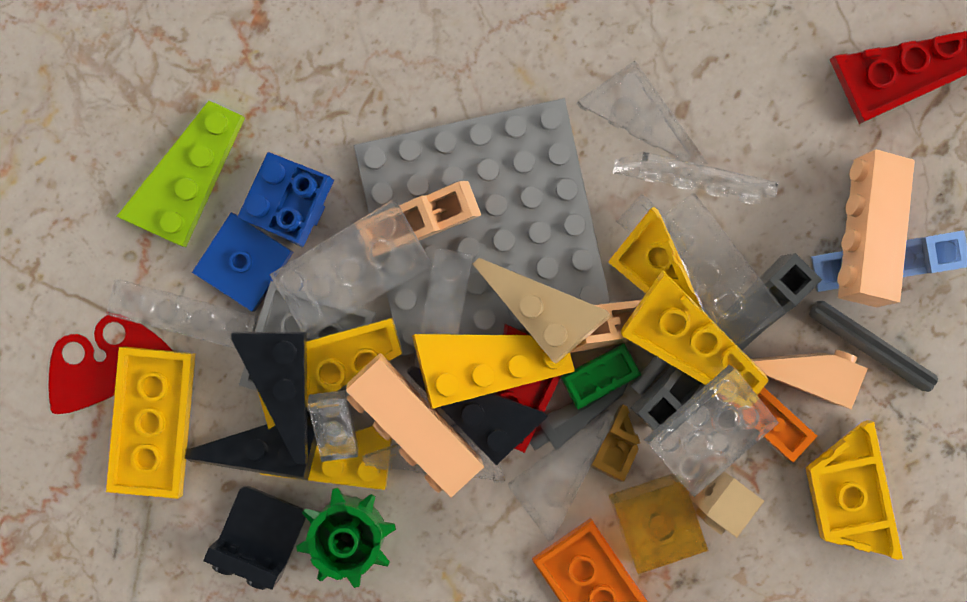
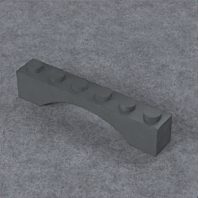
[631,253,822,439]

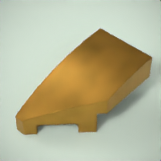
[589,404,641,482]

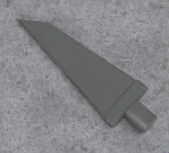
[530,383,628,450]

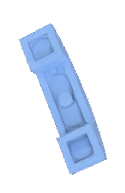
[811,230,967,292]

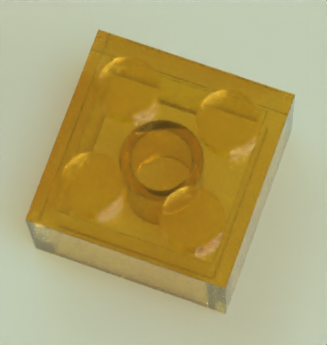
[608,472,709,574]

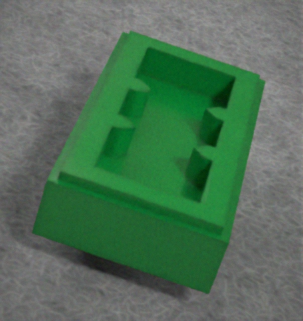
[560,343,641,409]

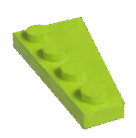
[116,101,245,247]

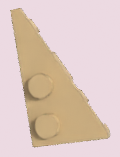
[473,258,612,363]

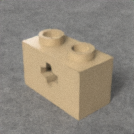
[690,465,764,538]

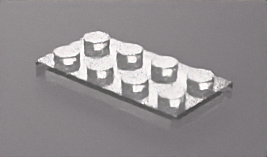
[270,200,433,338]

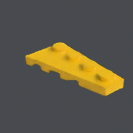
[621,270,769,409]

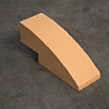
[357,181,481,258]

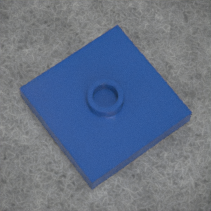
[192,212,294,312]

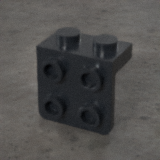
[203,486,306,590]

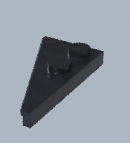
[231,332,308,464]
[407,366,548,465]
[185,409,325,481]

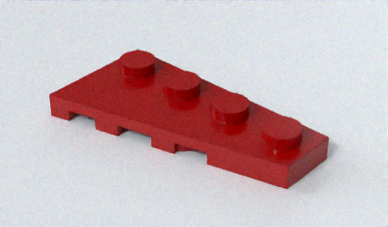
[829,31,967,124]

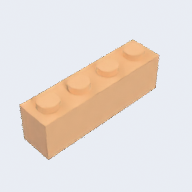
[837,149,915,308]
[346,353,484,498]

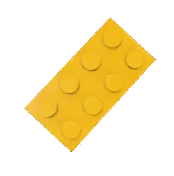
[106,347,196,499]

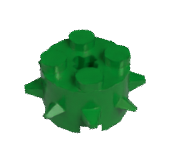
[296,488,396,588]

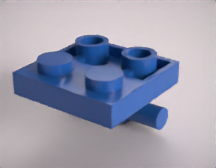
[237,152,334,247]

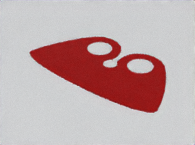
[48,313,173,414]

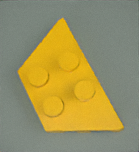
[805,420,903,560]

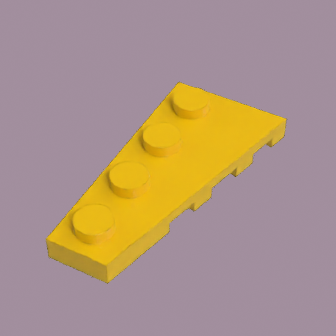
[257,317,403,429]
[412,334,575,409]

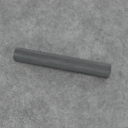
[809,301,938,392]

